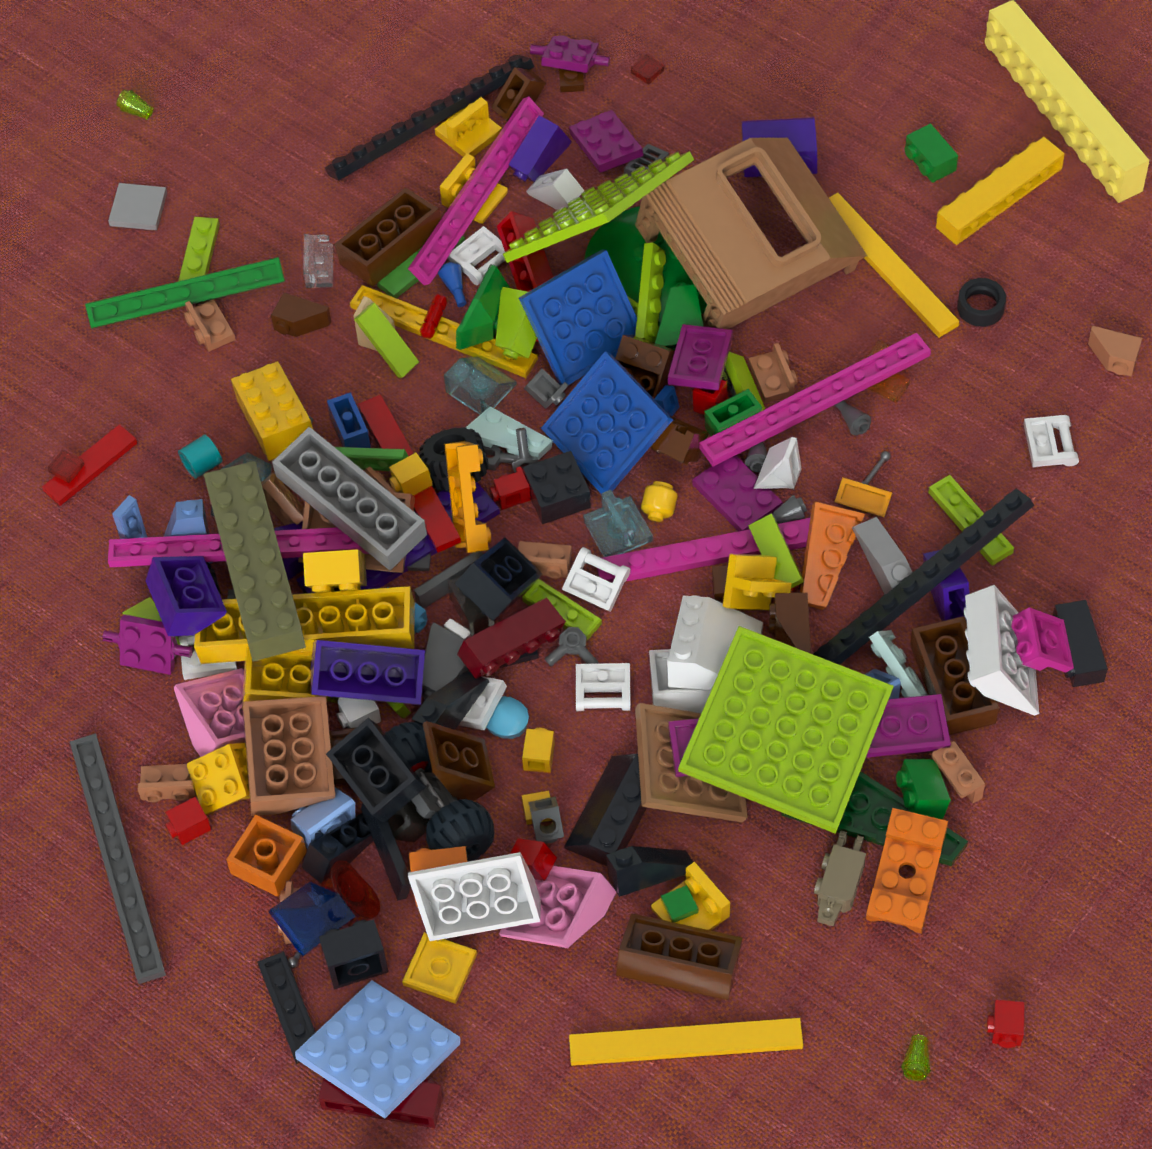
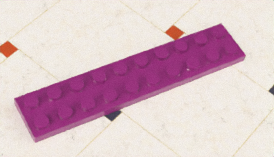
[668,694,951,777]

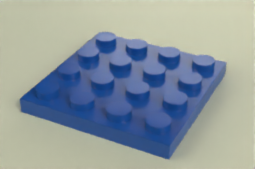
[519,249,637,385]
[541,351,673,497]

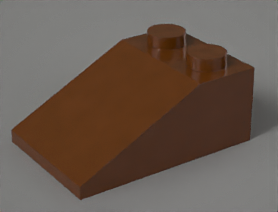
[769,593,811,654]
[423,721,495,801]

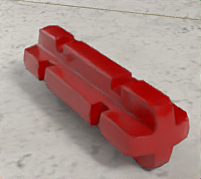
[420,294,447,339]

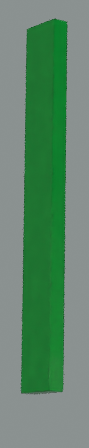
[85,257,285,329]

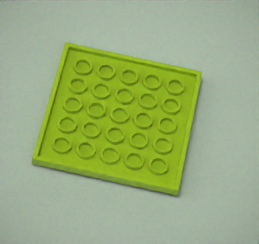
[503,151,694,263]
[678,626,894,834]

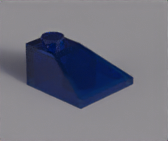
[268,882,356,957]

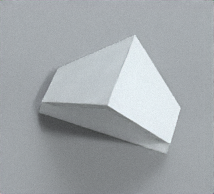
[754,437,802,489]

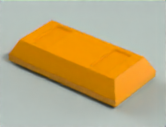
[835,477,892,517]

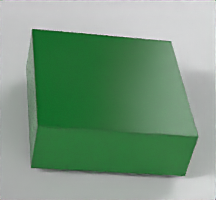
[661,885,698,923]

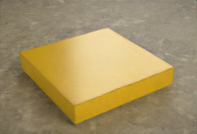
[402,932,477,1004]

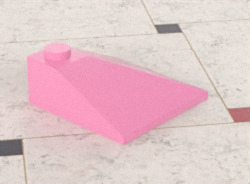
[174,668,245,757]
[499,866,616,948]

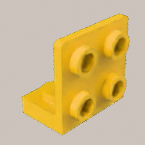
[440,154,508,224]
[187,743,250,814]
[651,862,730,931]

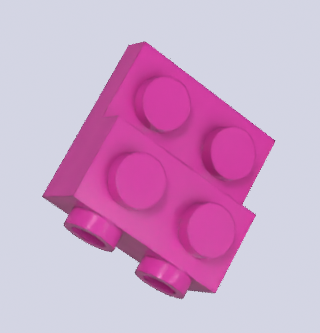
[1011,607,1074,673]

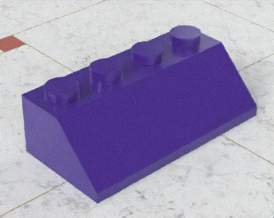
[311,640,425,705]

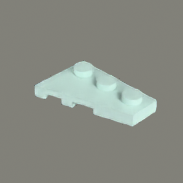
[467,407,553,460]
[869,630,928,698]

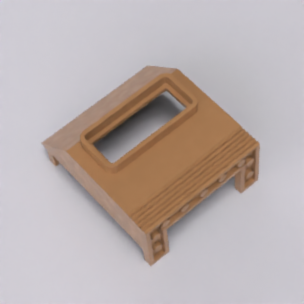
[635,138,867,329]

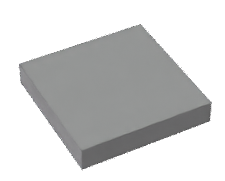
[108,183,167,230]

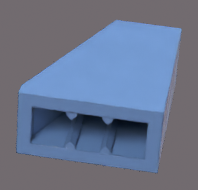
[163,499,213,563]

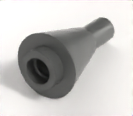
[835,400,871,435]
[745,442,767,472]
[772,495,807,524]

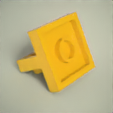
[435,97,502,157]
[723,554,792,610]

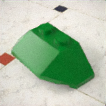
[456,264,510,350]

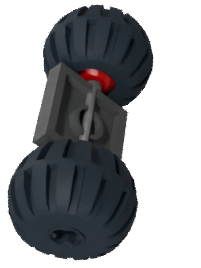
[385,722,495,862]

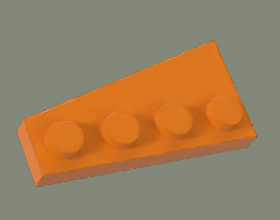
[800,502,865,610]

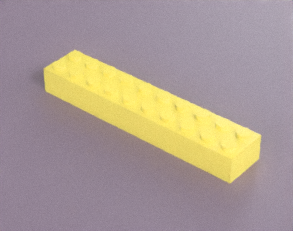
[985,0,1150,203]

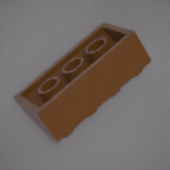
[616,913,743,1000]

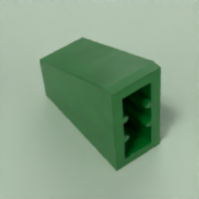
[655,283,703,350]

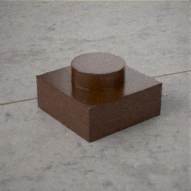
[559,68,584,93]

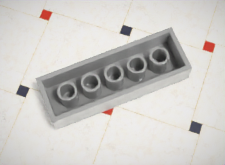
[272,427,427,571]

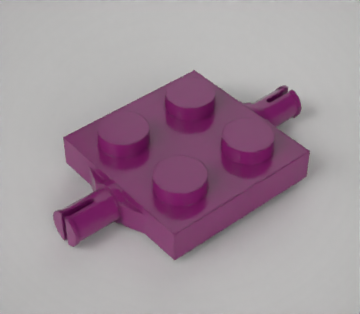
[530,35,610,73]
[102,614,193,675]

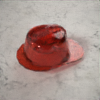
[321,861,380,919]

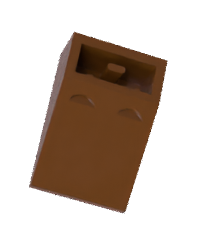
[615,335,675,399]

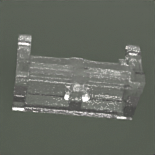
[303,234,334,288]

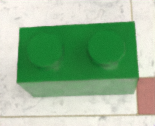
[904,123,958,183]
[896,759,951,819]

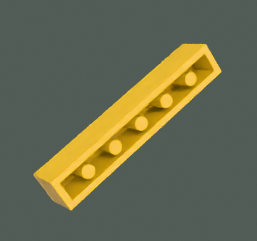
[936,137,1065,245]

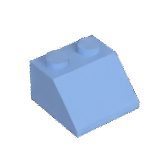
[291,787,356,849]

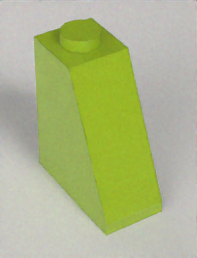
[495,287,537,360]

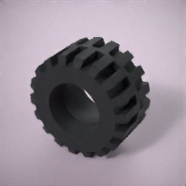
[419,427,489,491]

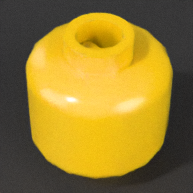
[641,481,678,522]

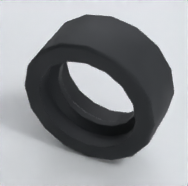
[957,278,1006,327]

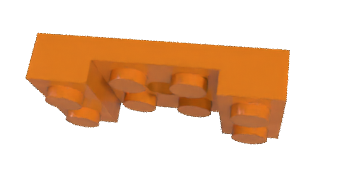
[866,808,948,934]

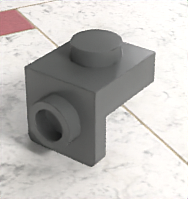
[524,369,568,409]

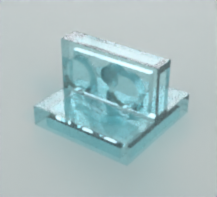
[583,490,653,557]

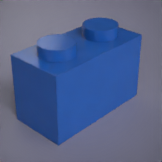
[327,392,371,448]

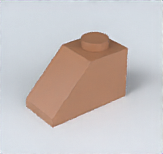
[1088,326,1142,377]

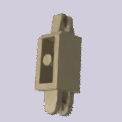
[814,831,866,926]

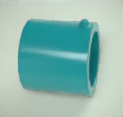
[178,434,222,479]

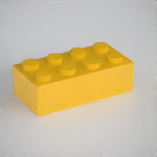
[231,361,313,461]
[303,550,367,593]

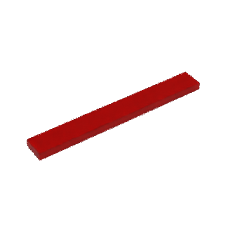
[358,394,462,553]

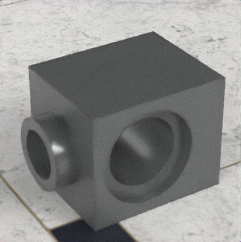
[528,796,564,843]

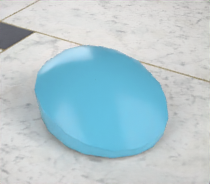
[486,696,529,739]

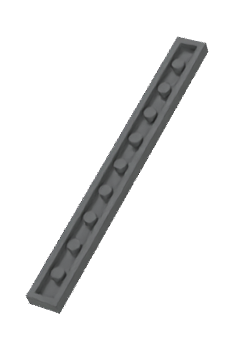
[70,733,166,984]

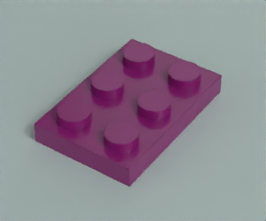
[569,110,643,173]
[668,324,733,390]
[692,455,783,531]

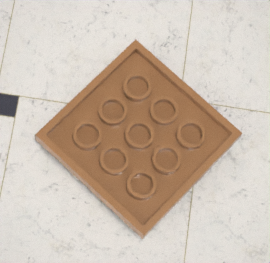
[635,703,747,822]

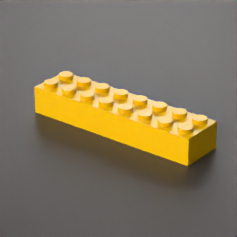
[194,586,415,664]

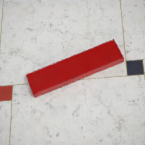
[42,424,137,506]

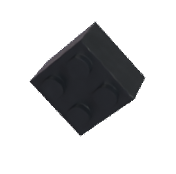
[523,451,591,525]
[319,919,389,990]

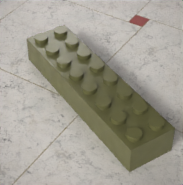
[204,461,306,661]

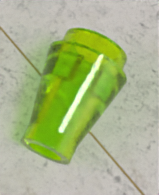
[116,89,154,120]
[901,1035,931,1081]

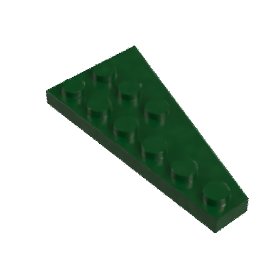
[781,771,968,866]

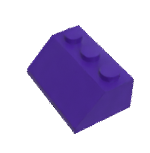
[742,117,817,177]
[145,556,227,636]

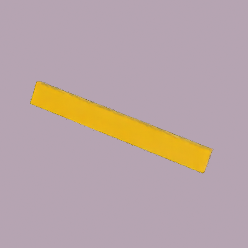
[829,193,959,338]
[350,285,538,378]
[569,1018,803,1066]

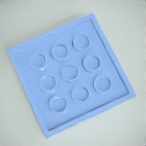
[295,980,460,1119]

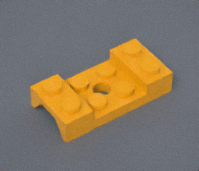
[445,441,491,553]

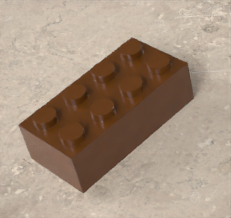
[334,187,441,287]
[910,616,999,735]

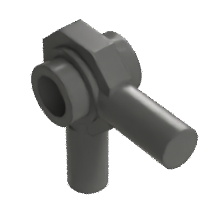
[544,627,599,667]

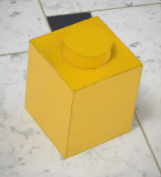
[389,453,433,495]
[522,728,555,773]

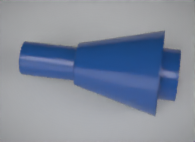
[438,262,467,307]

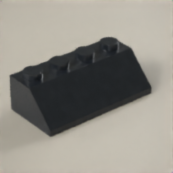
[564,754,647,866]

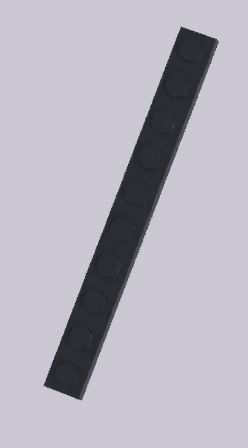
[325,55,534,181]
[813,488,1034,665]

